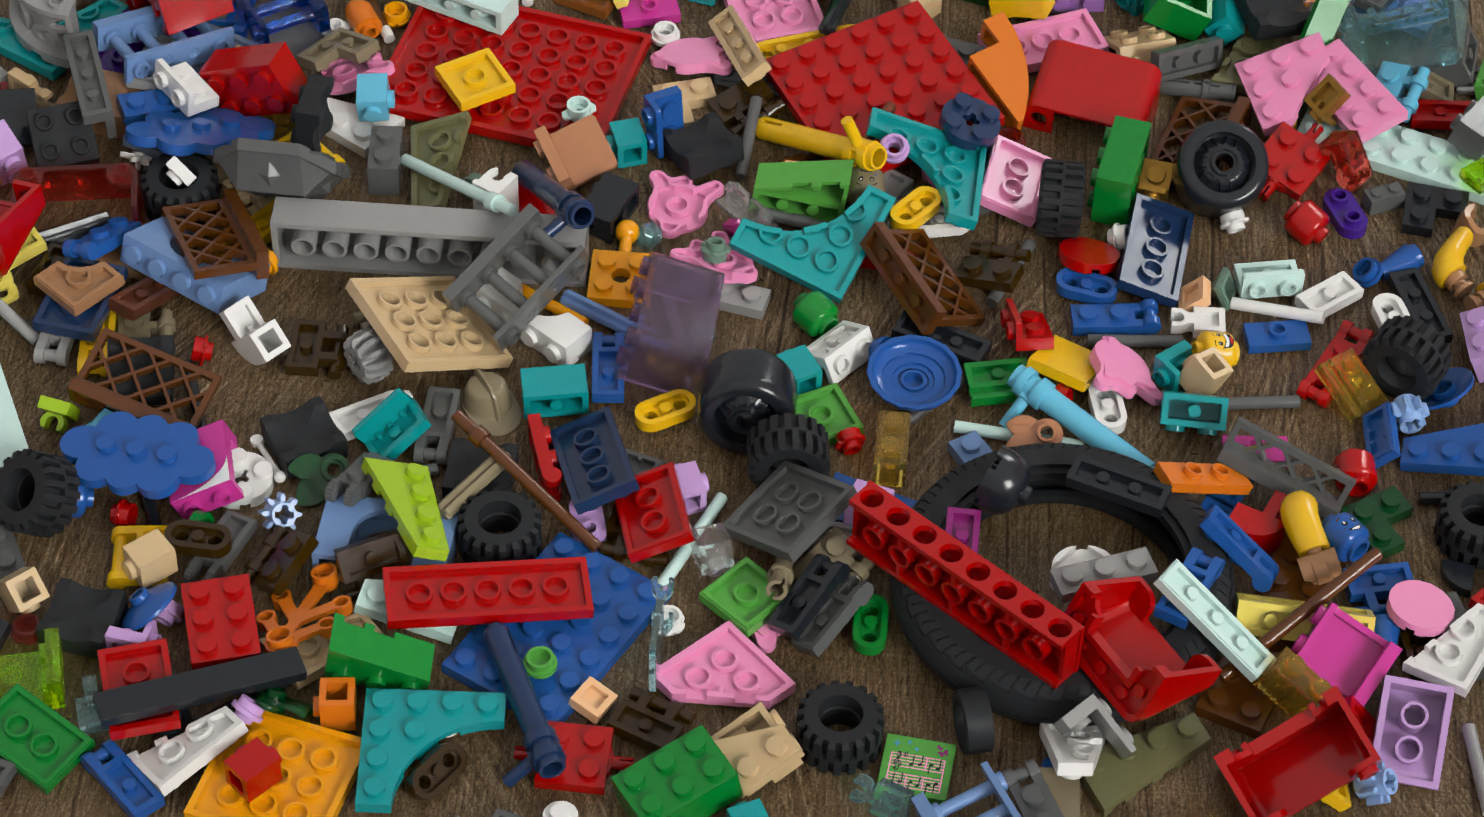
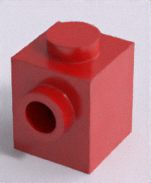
[223,737,282,803]

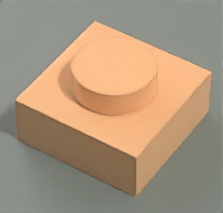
[1178,275,1211,312]
[568,676,618,725]

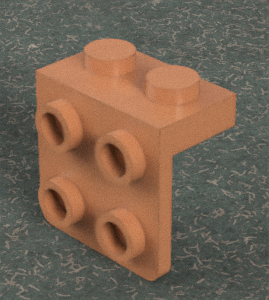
[533,115,618,191]

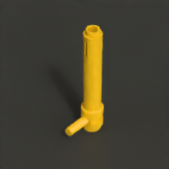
[755,116,887,171]

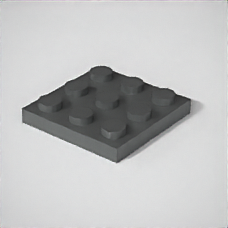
[721,460,857,563]

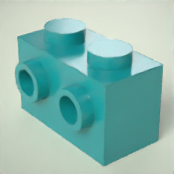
[520,363,589,419]
[1159,390,1229,435]

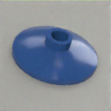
[1422,367,1474,410]
[121,581,177,631]

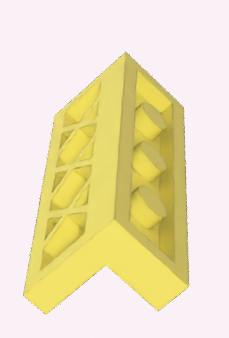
[1235,592,1376,641]

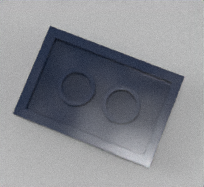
[32,257,128,343]

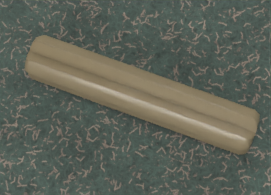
[437,449,511,520]

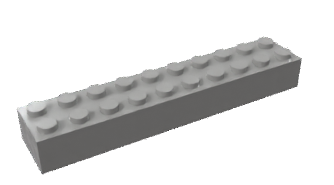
[270,196,589,288]

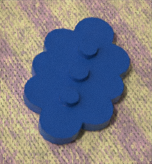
[125,108,276,156]
[59,411,217,499]

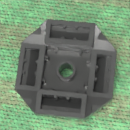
[213,137,351,199]

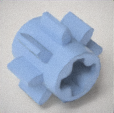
[1390,394,1430,434]
[258,492,302,530]
[1353,762,1398,806]

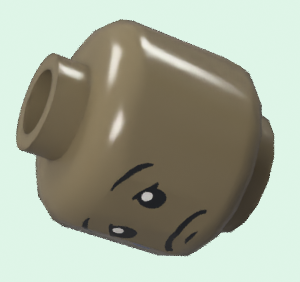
[847,166,885,205]

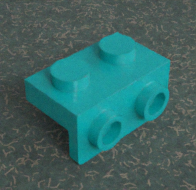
[352,388,432,460]

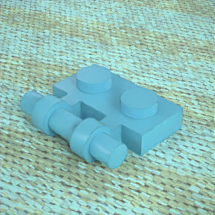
[1376,61,1430,123]

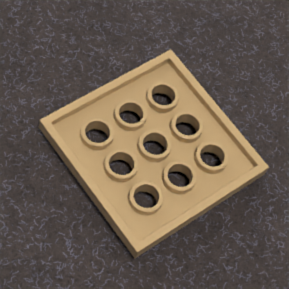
[345,276,513,373]

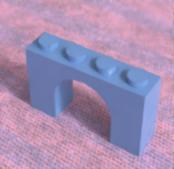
[120,216,270,314]
[311,494,460,577]

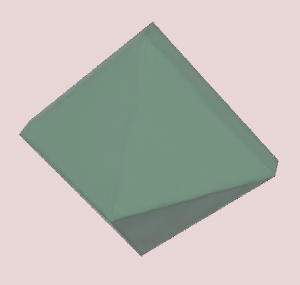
[1211,267,1238,311]

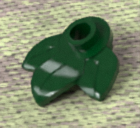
[288,453,350,506]
[255,687,313,719]

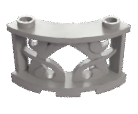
[9,0,80,69]

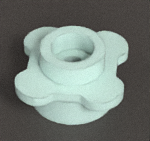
[562,96,596,122]

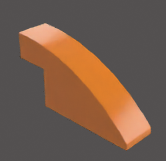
[967,11,1029,139]

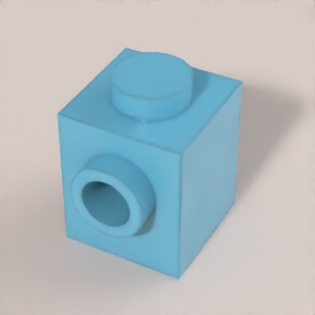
[356,73,395,122]

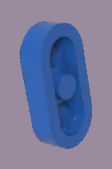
[1055,268,1118,304]

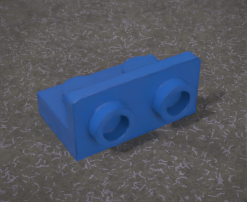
[641,85,684,159]

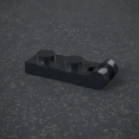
[767,553,850,641]

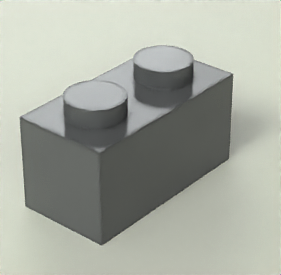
[1361,181,1406,216]

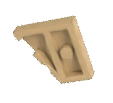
[714,724,805,797]

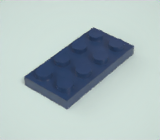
[1115,193,1194,308]
[550,406,640,515]

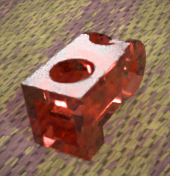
[1318,130,1372,192]

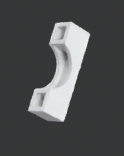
[476,267,592,365]

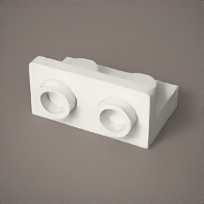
[153,58,219,117]
[807,320,873,384]

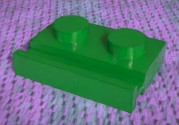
[963,357,1028,407]

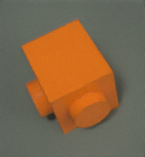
[313,677,357,731]

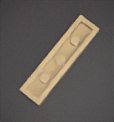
[708,5,772,87]

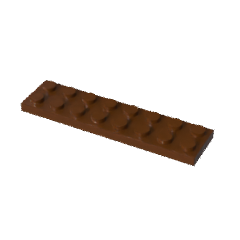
[1194,533,1348,739]

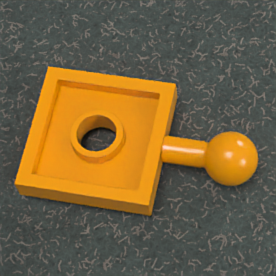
[586,219,655,310]

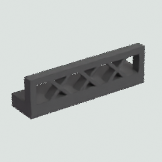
[62,30,117,139]
[1216,416,1356,519]

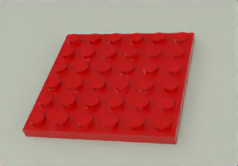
[765,0,1005,173]

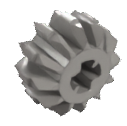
[343,328,393,385]

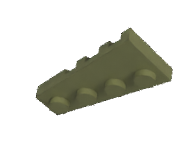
[1211,26,1283,95]
[411,110,472,207]
[1080,713,1211,817]

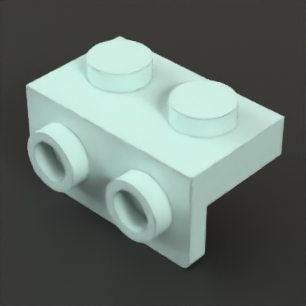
[1232,259,1305,299]

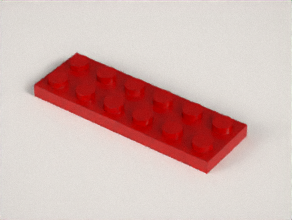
[382,557,594,630]

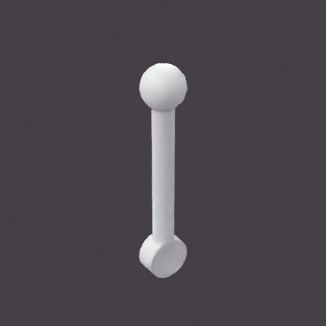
[250,434,286,483]

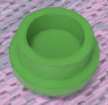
[523,646,558,679]

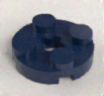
[939,93,1001,150]

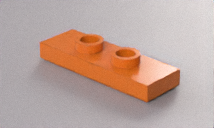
[1153,462,1253,495]

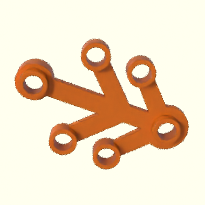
[256,562,354,653]

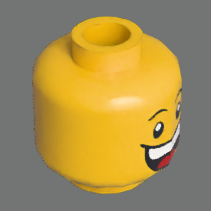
[1191,331,1240,367]

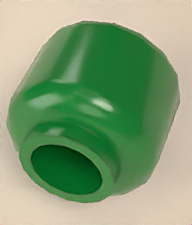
[792,291,839,338]

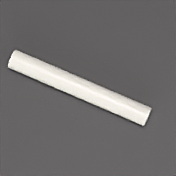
[1230,297,1325,324]

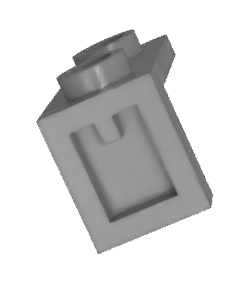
[1053,693,1137,759]

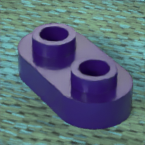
[1322,188,1368,239]

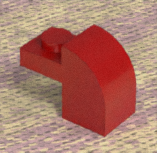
[1229,490,1287,554]

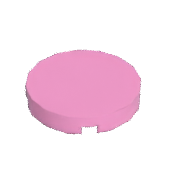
[1385,580,1455,637]

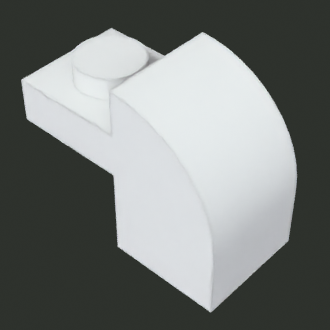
[219,296,291,366]

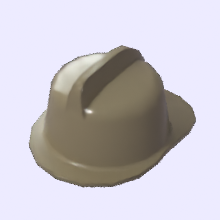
[460,368,522,437]

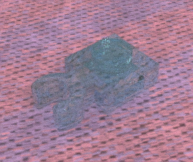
[849,773,915,817]

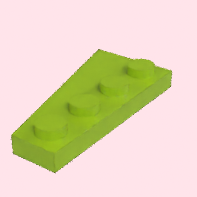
[361,457,450,561]

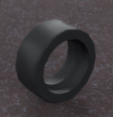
[952,686,995,755]

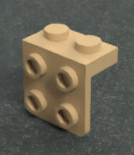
[1104,25,1176,63]

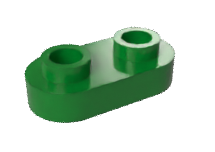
[852,594,889,656]

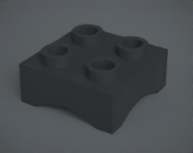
[1235,0,1311,41]
[290,73,334,152]
[26,101,100,175]
[663,111,745,180]
[106,335,176,405]
[260,396,348,479]
[442,437,519,504]
[36,577,128,659]

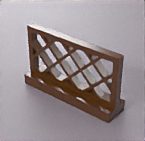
[1151,95,1252,183]
[162,187,269,280]
[860,222,986,335]
[67,327,222,429]

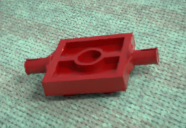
[1258,121,1333,202]
[514,721,634,795]

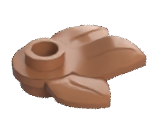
[1006,415,1063,447]

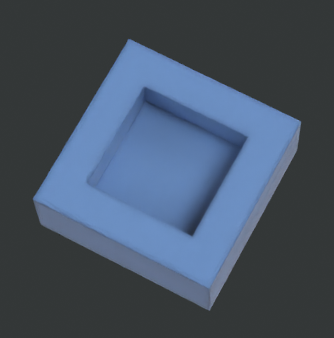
[947,430,993,466]

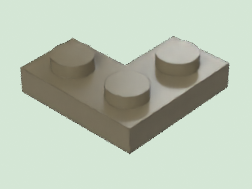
[296,27,381,72]

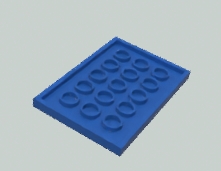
[441,532,671,722]

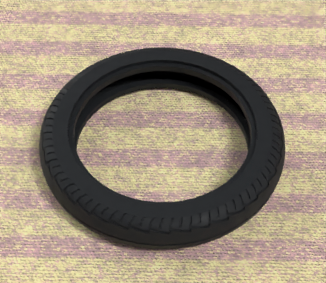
[890,443,1236,726]

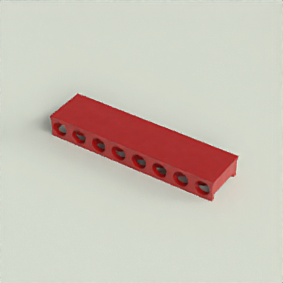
[846,480,1085,690]

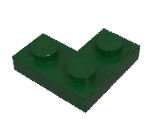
[1340,485,1413,561]

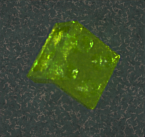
[0,628,66,709]

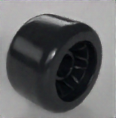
[1172,120,1269,219]
[698,348,797,454]

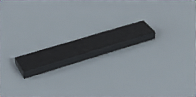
[93,646,307,728]

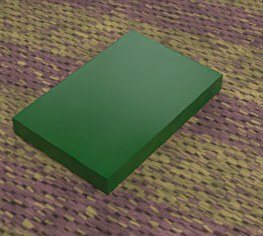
[0,683,96,795]

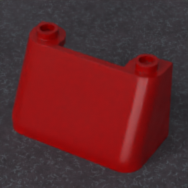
[125,0,234,35]
[1064,576,1222,722]
[1213,685,1382,817]

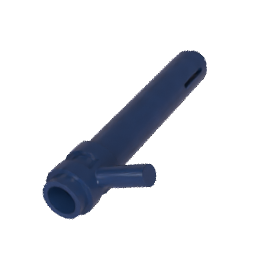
[512,160,595,238]
[483,622,566,788]

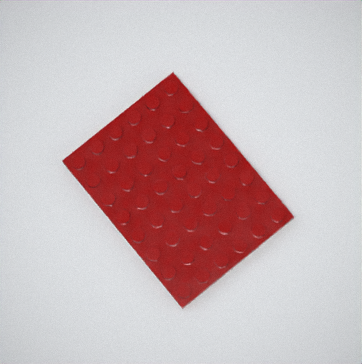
[388,5,652,148]

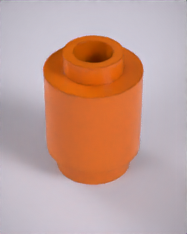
[345,0,383,38]

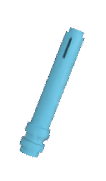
[999,364,1156,468]

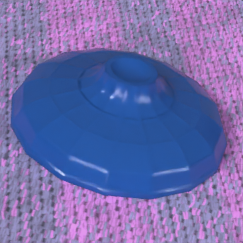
[867,334,962,412]

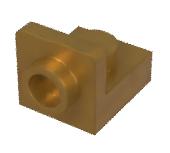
[1303,73,1351,127]
[1136,158,1173,202]

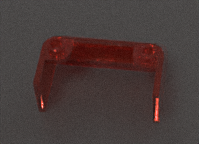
[11,163,143,226]

